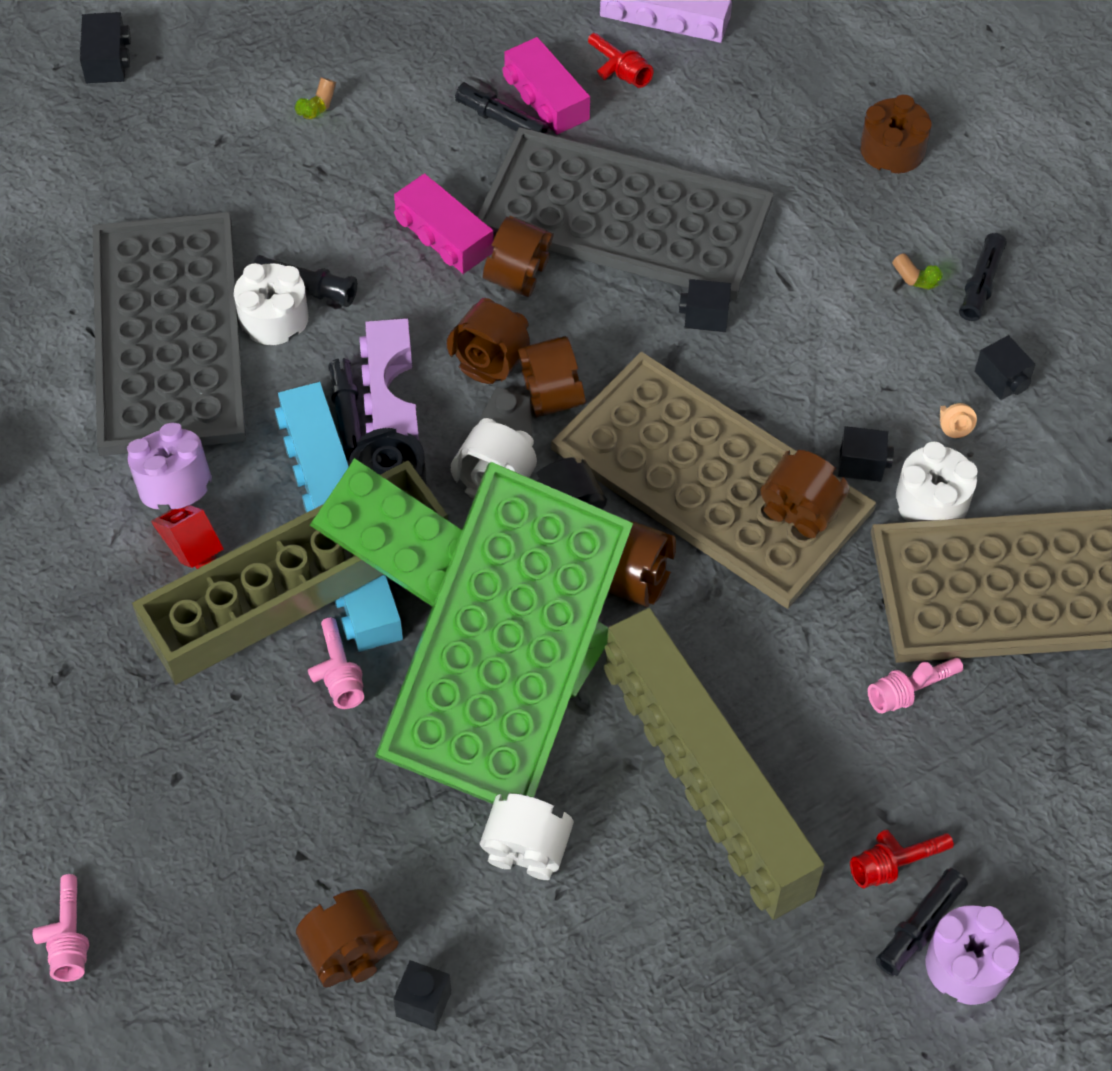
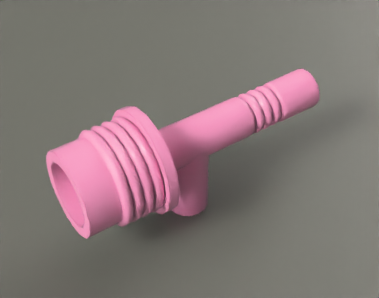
[308,617,364,709]
[868,658,963,714]
[33,874,89,982]

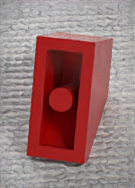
[151,505,224,569]

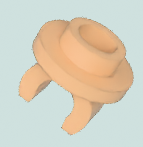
[940,403,977,438]

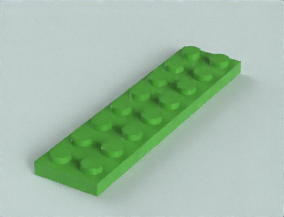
[310,458,608,698]

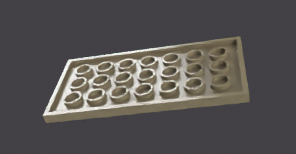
[551,352,876,609]
[871,509,1112,663]

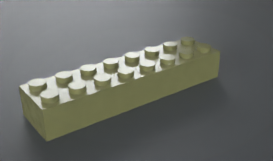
[132,461,448,685]
[604,607,824,920]

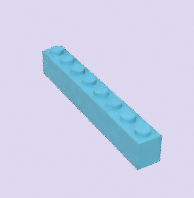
[274,382,403,652]

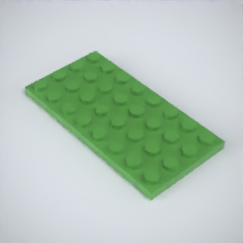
[375,462,633,804]

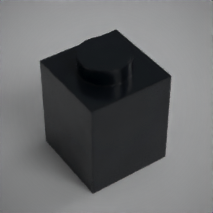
[679,279,731,332]
[974,335,1036,400]
[838,426,894,482]
[393,960,451,1031]

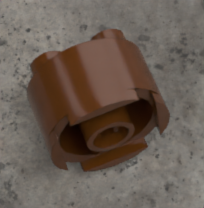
[860,94,932,174]
[483,216,554,297]
[447,298,530,384]
[517,336,586,418]
[761,449,850,538]
[608,520,676,607]
[296,889,399,988]

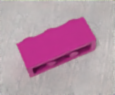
[503,37,590,135]
[394,173,494,274]

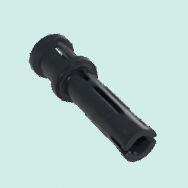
[254,255,358,307]

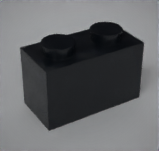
[80,12,131,84]

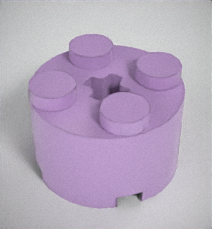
[127,423,212,509]
[925,905,1020,1005]

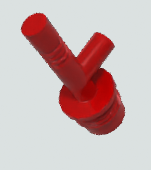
[588,33,654,88]
[850,830,954,889]

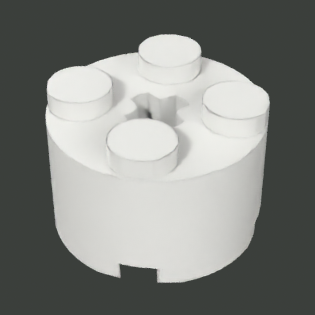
[234,263,309,345]
[451,418,537,499]
[896,442,977,522]
[480,793,574,880]

